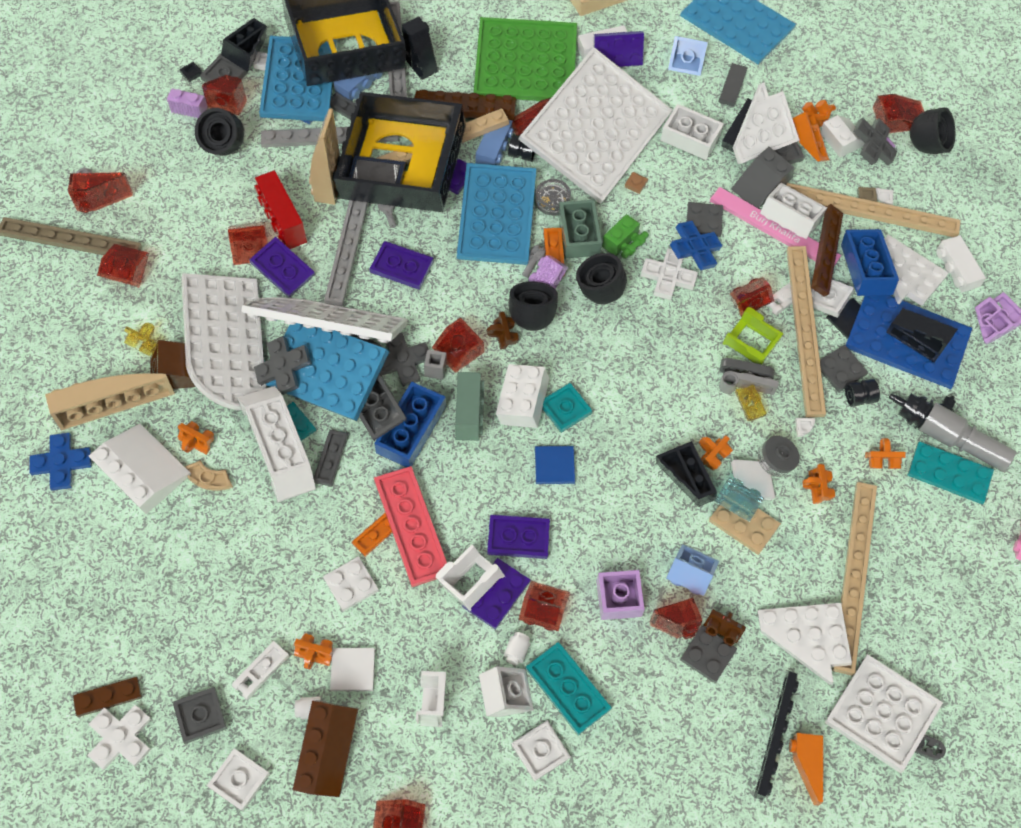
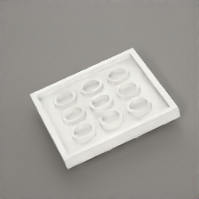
[825,654,943,773]

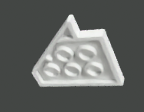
[733,83,799,164]
[884,235,949,306]
[758,603,852,685]

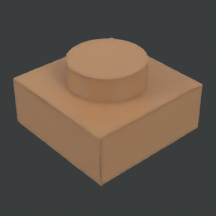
[624,172,648,194]

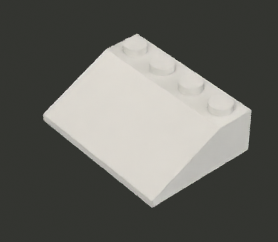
[89,424,191,514]

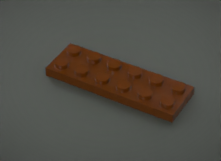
[415,90,516,120]

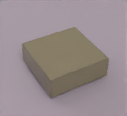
[857,187,877,202]

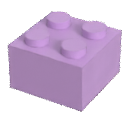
[596,570,645,620]

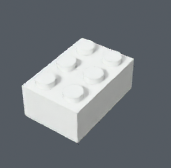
[660,104,724,160]
[760,183,827,239]
[496,364,550,428]

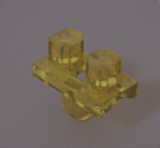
[124,322,157,356]
[735,385,766,421]

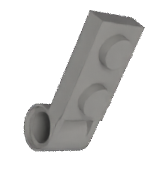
[719,371,779,395]

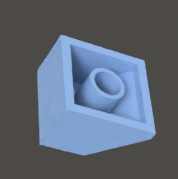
[668,36,708,76]
[666,544,719,596]

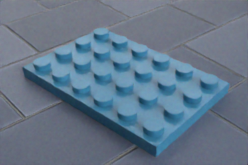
[680,0,796,65]
[259,36,337,121]
[457,163,536,265]
[266,323,389,422]

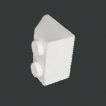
[821,115,865,157]
[479,667,534,717]

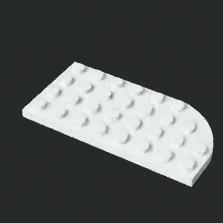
[181,273,266,410]
[241,297,408,343]

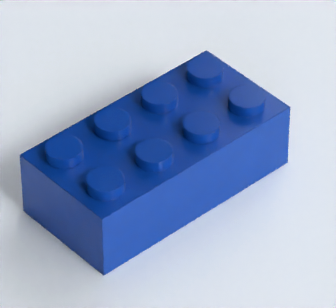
[841,229,899,296]
[374,381,446,467]

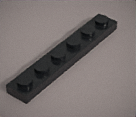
[754,671,799,800]

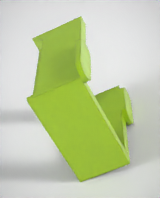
[722,307,783,365]

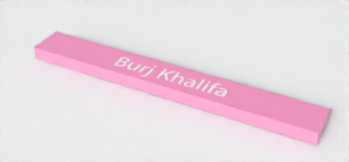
[710,187,841,266]

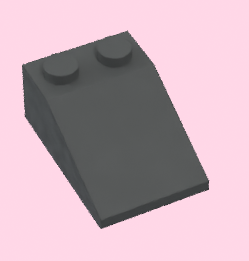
[731,146,795,209]

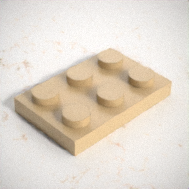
[709,490,781,555]

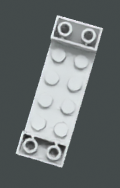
[238,386,316,502]

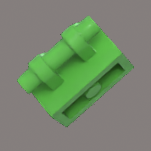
[602,214,649,259]

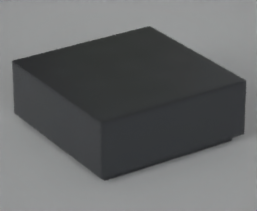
[179,62,203,82]

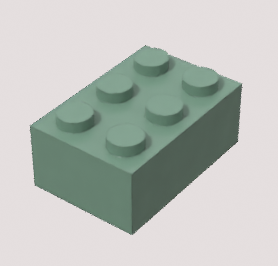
[558,199,602,259]
[455,372,484,441]

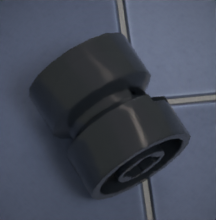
[508,134,535,162]
[845,379,880,407]

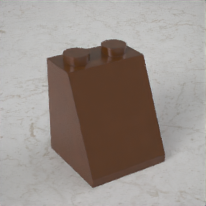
[150,340,196,389]

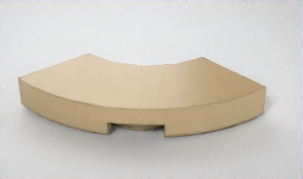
[185,460,233,491]

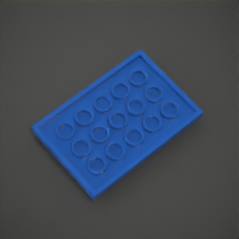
[845,295,972,389]

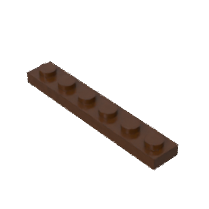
[811,204,843,297]

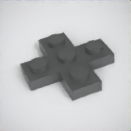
[853,118,897,165]
[380,333,429,387]
[254,336,312,395]

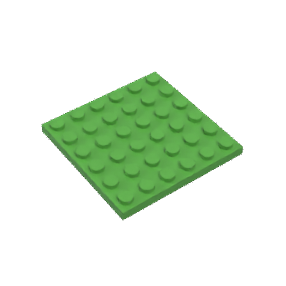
[473,17,577,102]

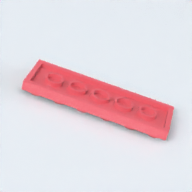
[374,466,447,587]

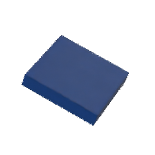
[535,446,575,484]

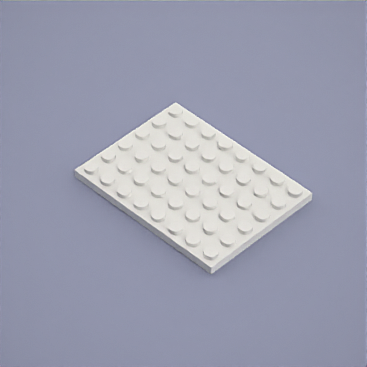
[518,47,673,204]

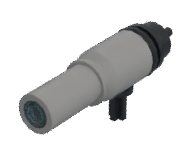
[889,393,1016,472]

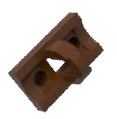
[486,312,519,350]

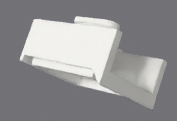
[436,545,505,611]
[416,671,446,727]

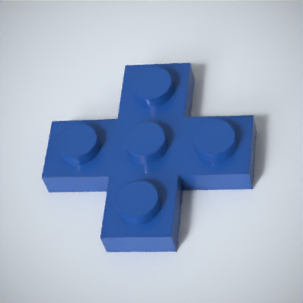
[670,221,722,271]
[30,433,91,491]

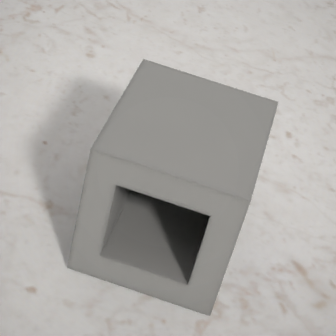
[424,350,447,380]

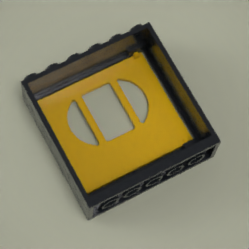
[282,0,406,86]
[333,92,466,213]

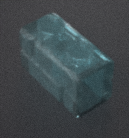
[715,477,764,522]

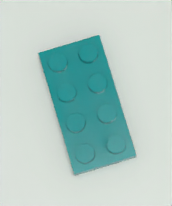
[907,441,994,505]
[525,642,612,736]

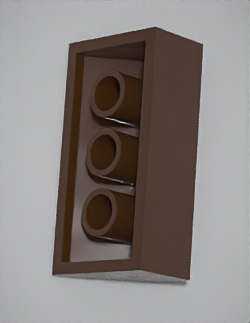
[292,700,359,797]

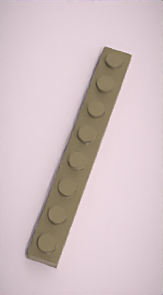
[0,217,142,261]

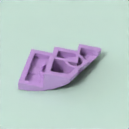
[975,292,1021,345]

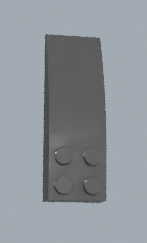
[349,334,407,441]

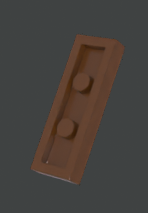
[73,677,142,717]

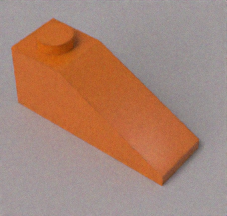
[792,112,829,162]
[789,733,823,806]

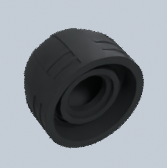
[910,107,956,154]
[195,108,245,156]
[576,253,627,305]
[509,281,558,331]

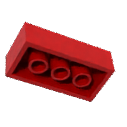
[254,170,307,249]

